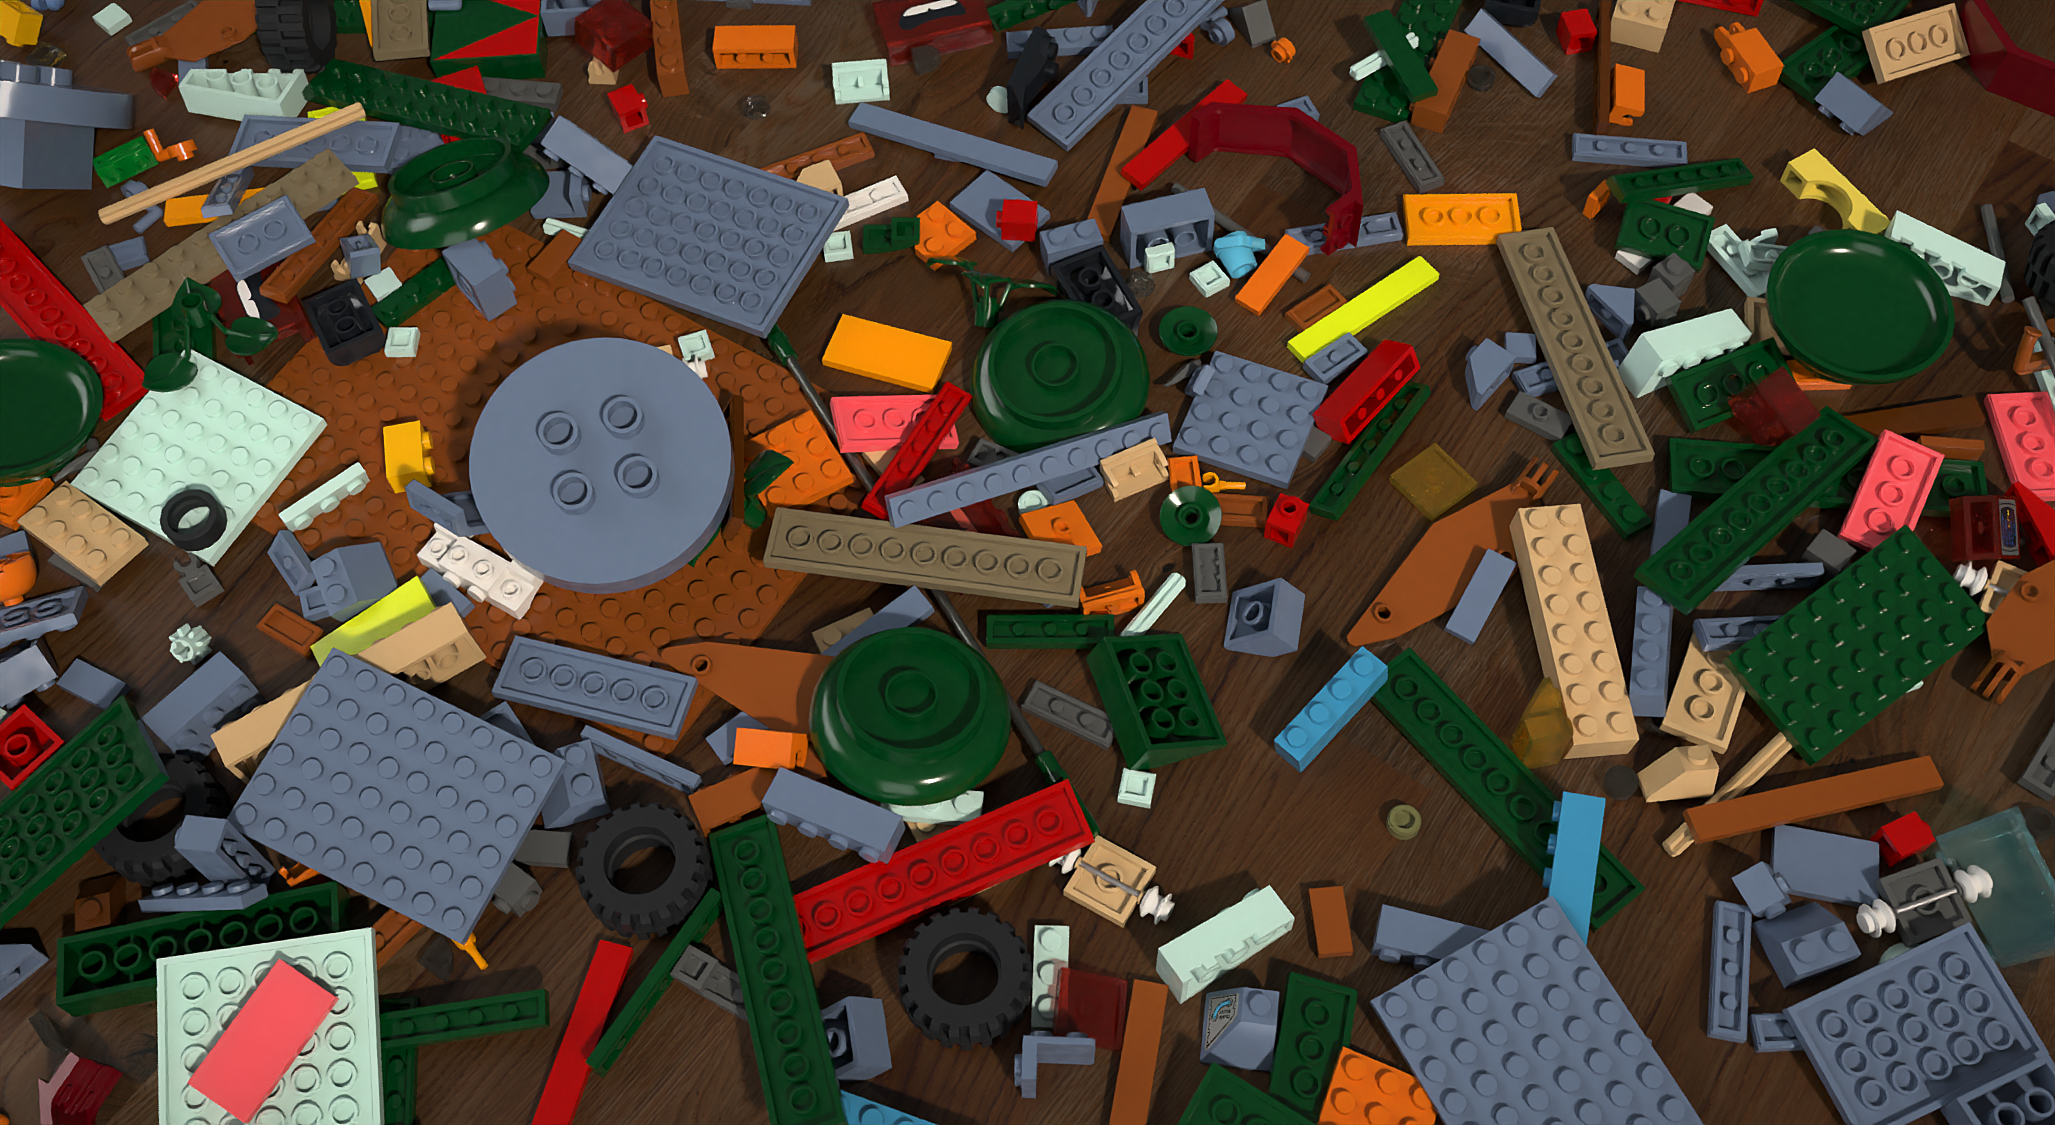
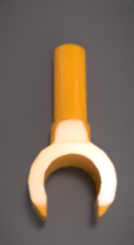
[1202,472,1246,493]
[451,932,488,970]

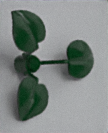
[926,256,1058,328]
[142,277,279,392]
[687,450,794,568]

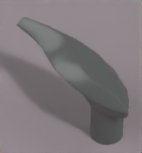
[1164,359,1203,387]
[53,438,100,482]

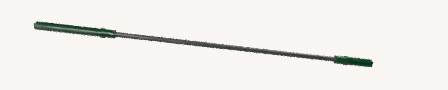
[766,323,1100,837]

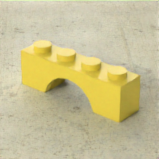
[1780,148,1891,236]

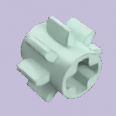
[169,623,212,665]

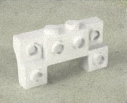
[417,523,544,620]

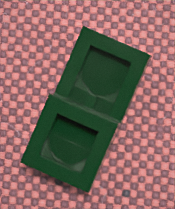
[863,217,920,254]

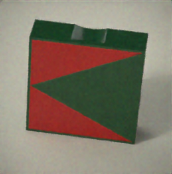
[430,0,548,80]

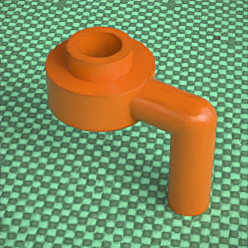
[143,128,198,162]

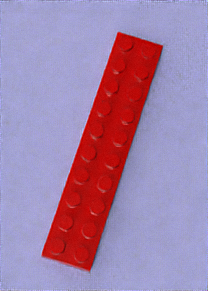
[0,219,150,422]
[794,779,1095,964]

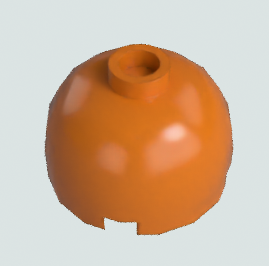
[0,551,38,607]

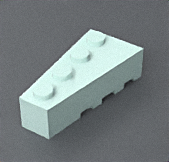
[178,69,308,121]

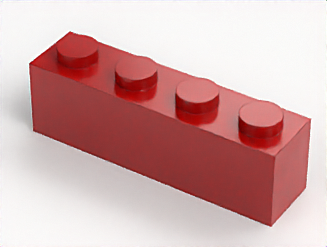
[1312,339,1421,444]

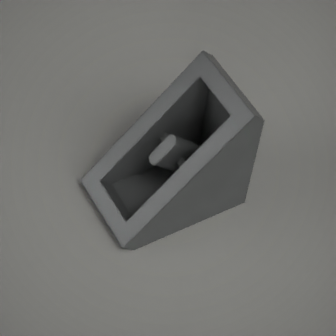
[1228,0,1276,48]

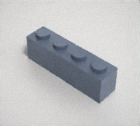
[1629,586,1673,717]
[762,767,905,864]
[174,815,276,892]
[1371,904,1490,971]

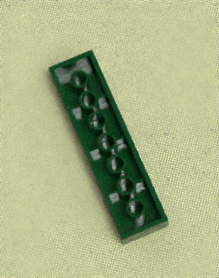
[56,881,352,1017]

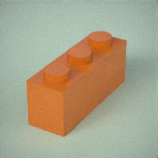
[713,25,799,69]

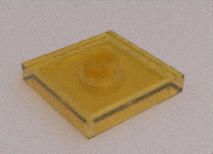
[1389,443,1478,521]

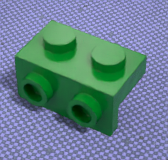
[93,136,159,188]

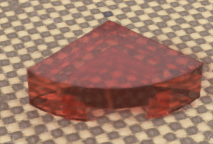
[150,67,179,99]

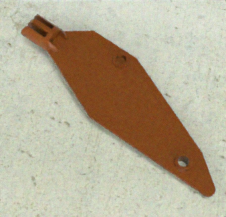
[126,0,258,73]
[1347,456,1559,647]
[1970,559,2055,705]
[661,641,835,743]

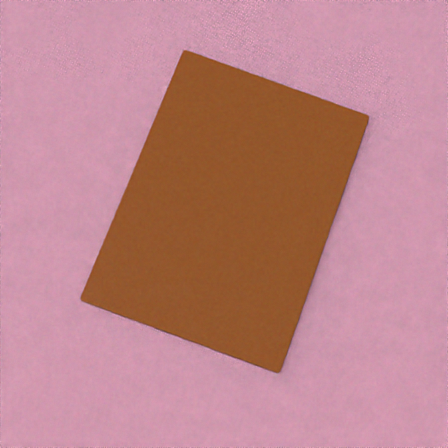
[250,224,880,760]

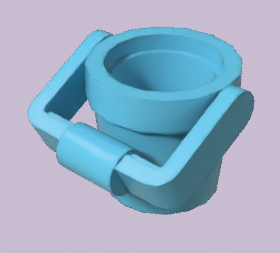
[1213,231,1265,279]

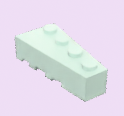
[1883,210,2005,306]
[1617,308,1752,399]
[1156,885,1295,1004]

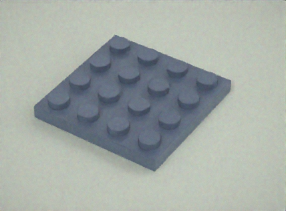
[1173,351,1328,489]

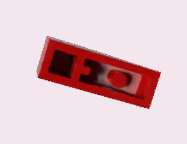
[2001,482,2055,567]

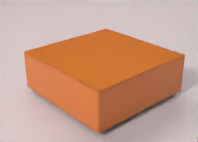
[1582,179,1612,219]

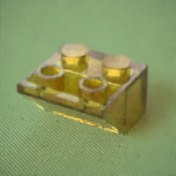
[1510,677,1573,769]

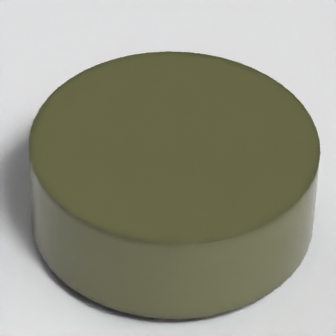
[1386,804,1421,840]

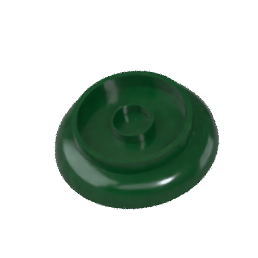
[381,136,550,250]
[1765,229,1955,385]
[970,299,1150,454]
[0,339,103,487]
[809,627,1011,806]

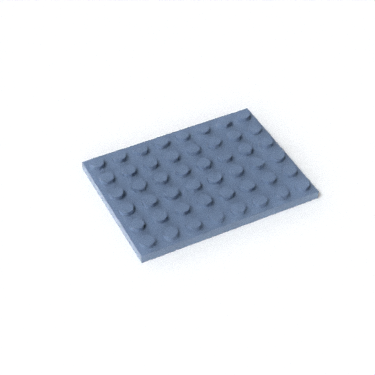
[568,135,850,339]
[226,647,568,945]
[1370,895,1704,1125]

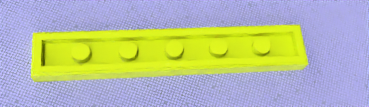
[1287,256,1439,364]

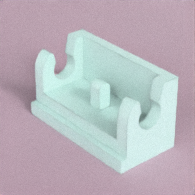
[832,59,890,104]

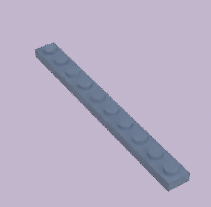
[885,411,1172,528]

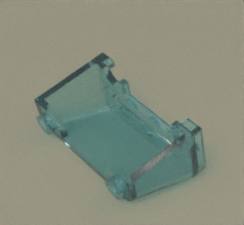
[1933,806,2055,969]

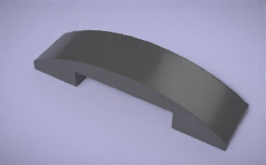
[670,944,749,1023]

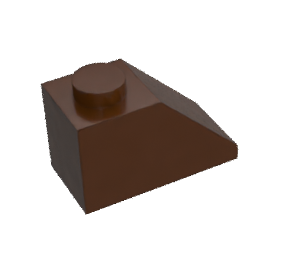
[75,873,127,934]

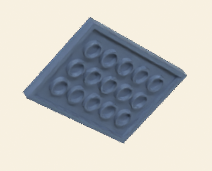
[1782,922,2049,1125]

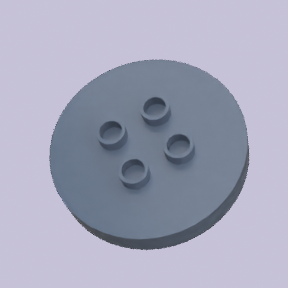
[0,60,134,189]
[469,337,735,594]

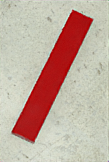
[1120,79,1248,191]
[861,381,972,521]
[531,939,634,1125]

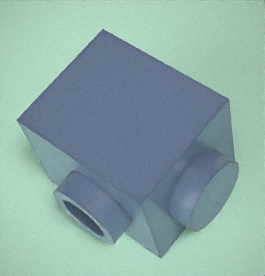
[1732,861,1791,919]

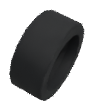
[159,489,228,551]

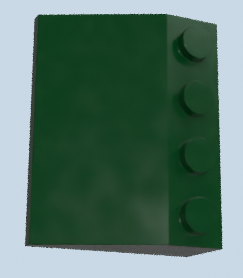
[1086,634,1228,770]

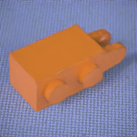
[1714,22,1784,94]

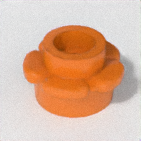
[1271,37,1296,64]

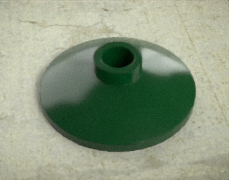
[1159,306,1218,356]
[1160,486,1222,547]

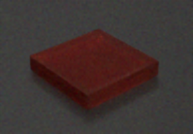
[1052,967,1128,1052]

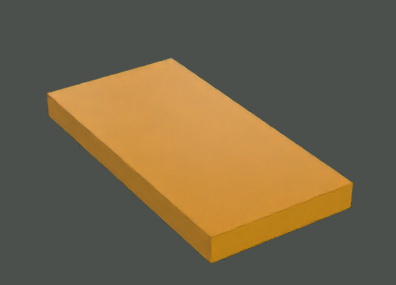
[1402,193,1522,246]
[822,314,953,394]

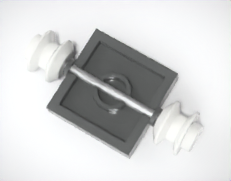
[1856,857,1993,947]

